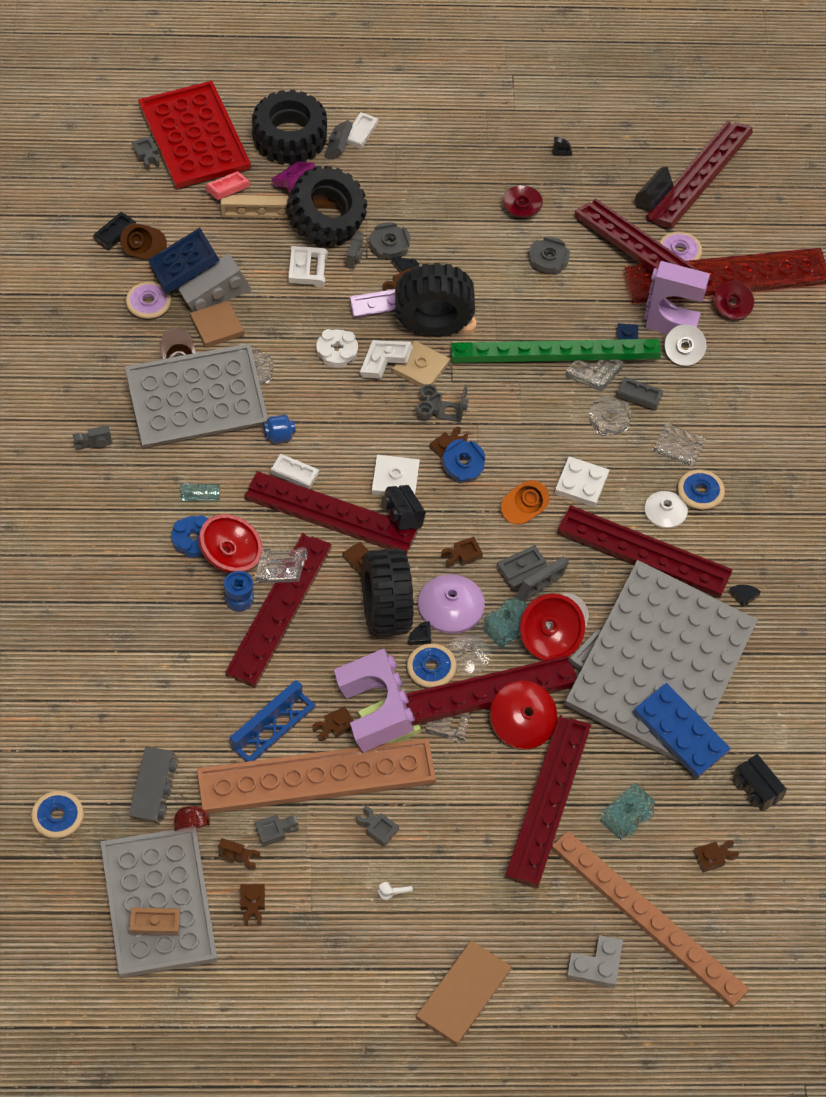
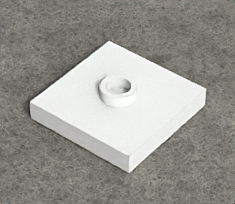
[372,455,420,496]

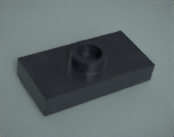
[93,211,136,250]

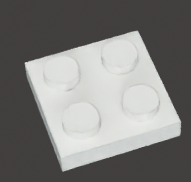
[555,456,609,507]

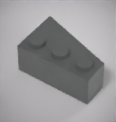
[129,746,179,824]

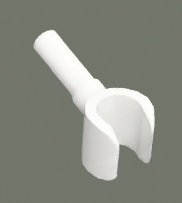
[377,882,413,900]

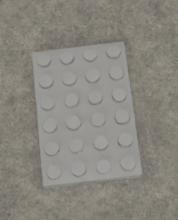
[125,343,268,448]
[100,826,217,978]

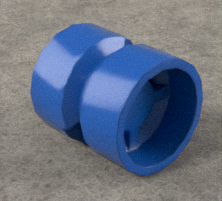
[224,571,254,612]

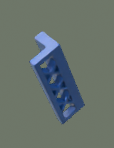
[229,680,315,762]

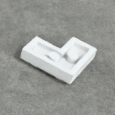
[360,340,413,378]

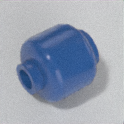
[263,414,296,444]

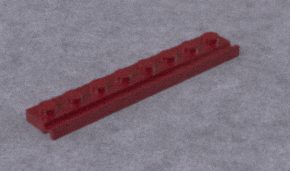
[646,120,753,229]
[574,198,712,286]
[244,471,418,555]
[557,505,733,598]
[225,533,332,688]
[406,655,577,726]
[505,715,592,888]

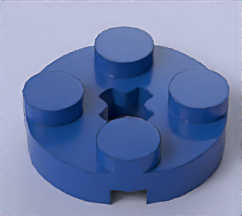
[441,439,485,483]
[171,515,208,558]

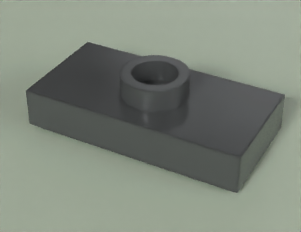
[325,120,353,159]
[617,377,664,410]

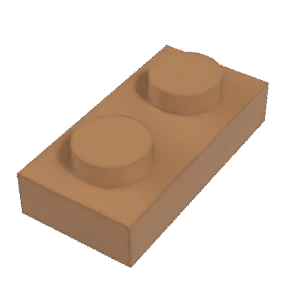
[129,907,181,935]

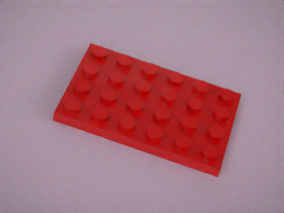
[138,80,251,189]

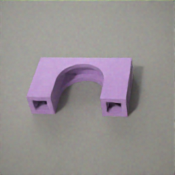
[644,261,710,334]
[334,648,415,752]

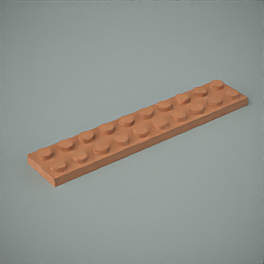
[197,738,436,814]

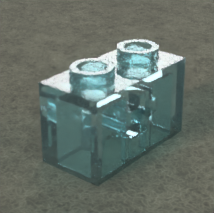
[483,597,528,648]
[600,783,656,840]

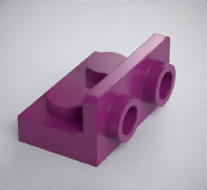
[271,161,315,194]

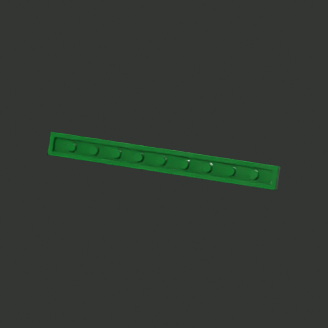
[451,339,661,363]

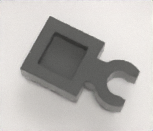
[132,136,160,169]
[346,232,364,269]
[73,425,112,450]
[356,806,400,847]

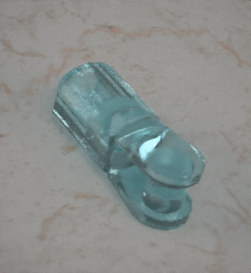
[180,482,220,501]

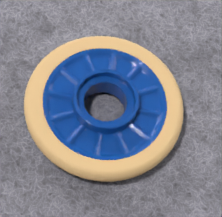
[678,470,725,510]
[407,644,457,688]
[31,791,84,839]

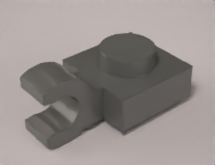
[255,815,299,846]

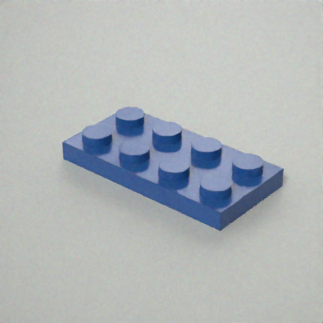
[633,682,731,779]

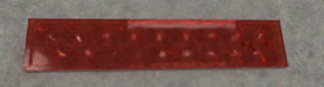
[624,248,826,303]

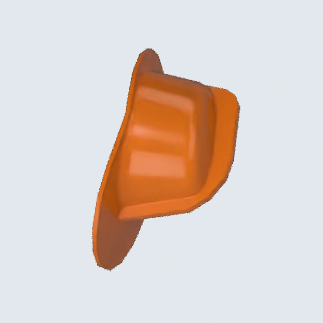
[501,480,550,524]

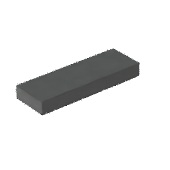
[516,556,569,601]

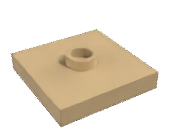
[393,341,450,387]

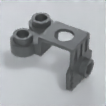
[416,384,469,422]

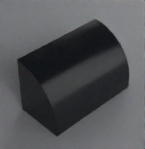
[635,167,674,210]

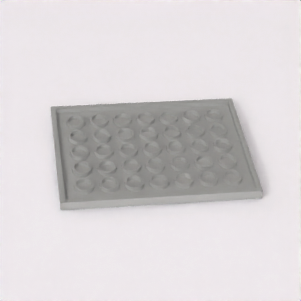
[564,560,758,764]

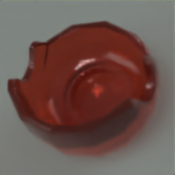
[174,805,210,831]

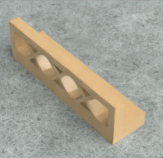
[221,195,289,218]

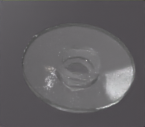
[447,634,491,675]

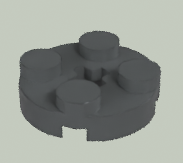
[369,222,410,260]
[529,237,570,275]

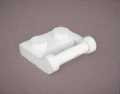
[289,246,328,288]

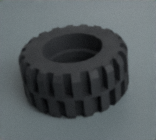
[252,90,327,165]
[286,166,367,247]
[395,263,475,337]
[362,548,414,636]

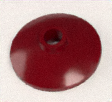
[503,185,543,217]
[714,281,754,320]

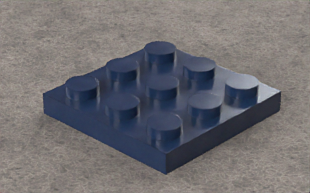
[148,227,220,293]

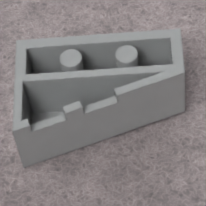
[178,253,252,312]

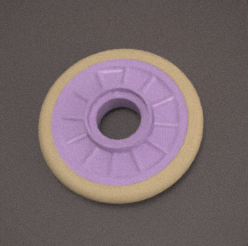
[659,232,702,265]
[126,282,171,319]

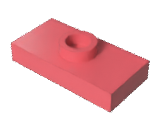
[206,171,250,200]

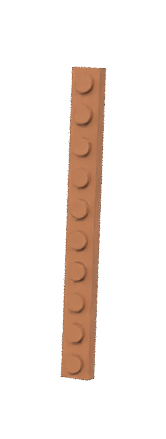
[551,831,749,1008]

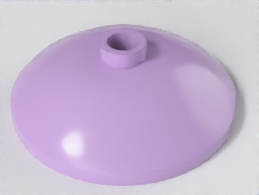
[418,574,485,634]

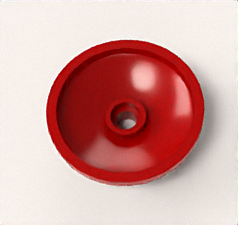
[198,514,263,573]
[519,593,585,660]
[489,681,557,750]

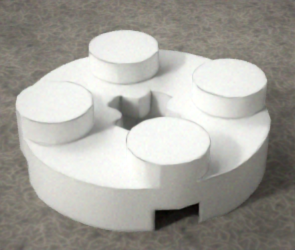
[316,329,358,368]

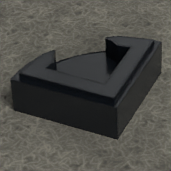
[552,137,572,156]
[391,256,419,273]
[729,584,761,607]
[409,621,432,645]

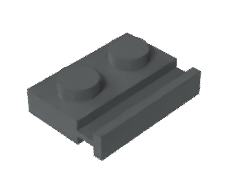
[497,545,548,591]

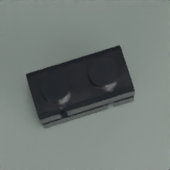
[382,485,426,530]
[734,754,787,811]

